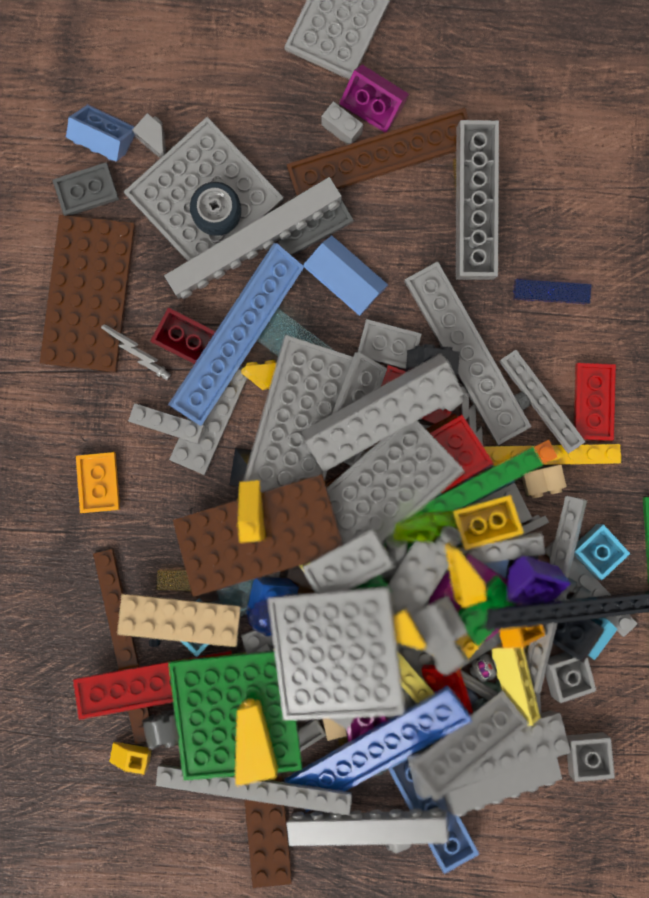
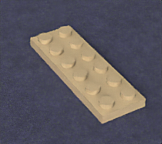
[117,594,241,647]

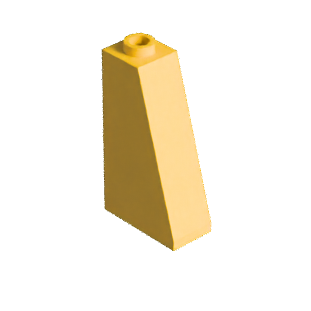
[235,699,278,786]

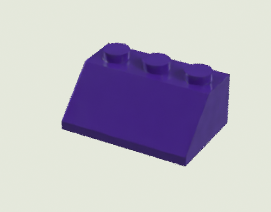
[507,555,571,604]

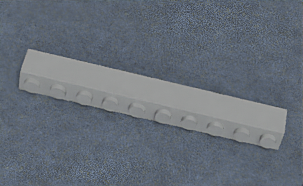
[164,177,342,299]

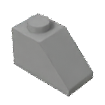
[132,113,166,158]

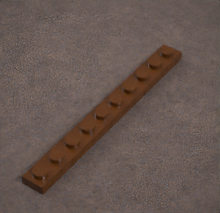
[93,549,151,744]

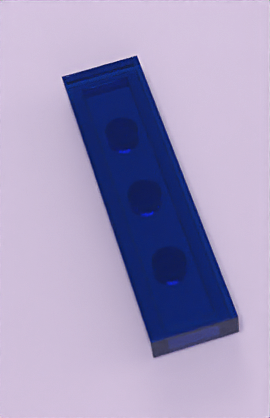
[513,279,591,304]

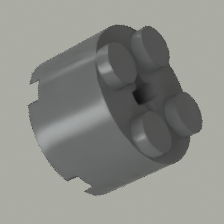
[142,709,180,749]

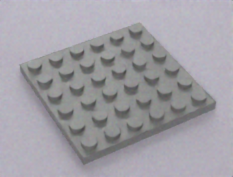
[124,117,284,261]
[268,587,405,720]

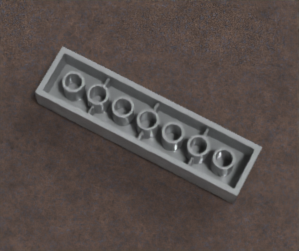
[456,120,499,280]
[301,354,463,472]
[407,710,571,798]

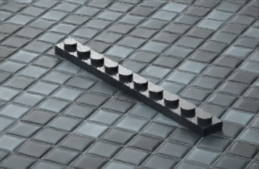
[485,591,649,631]

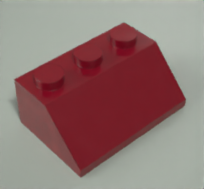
[150,308,216,364]

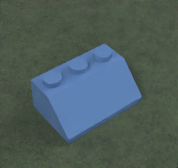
[66,105,135,162]

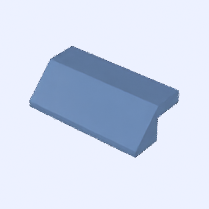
[303,236,388,316]

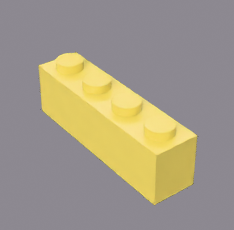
[492,642,540,726]

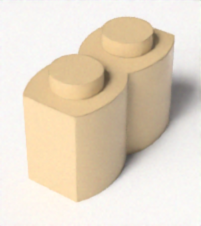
[522,465,567,498]

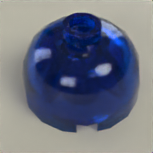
[247,601,273,636]

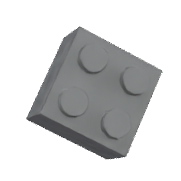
[545,652,596,703]
[566,732,615,782]

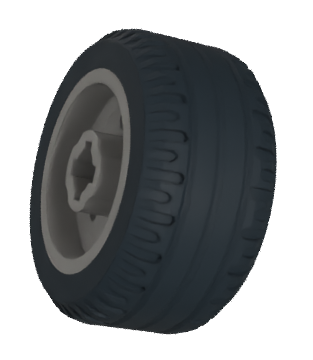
[190,182,241,236]

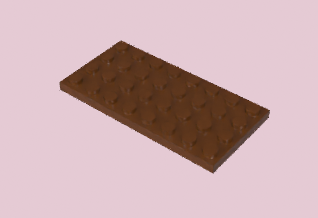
[40,215,135,373]
[173,475,343,597]

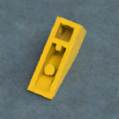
[238,480,265,543]
[445,543,486,607]

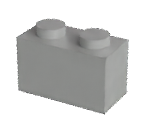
[322,102,363,145]

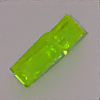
[392,511,455,542]

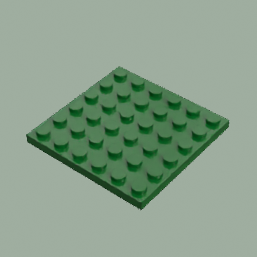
[169,650,302,781]

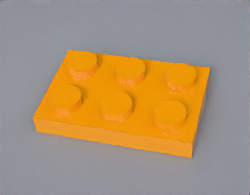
[76,452,120,513]

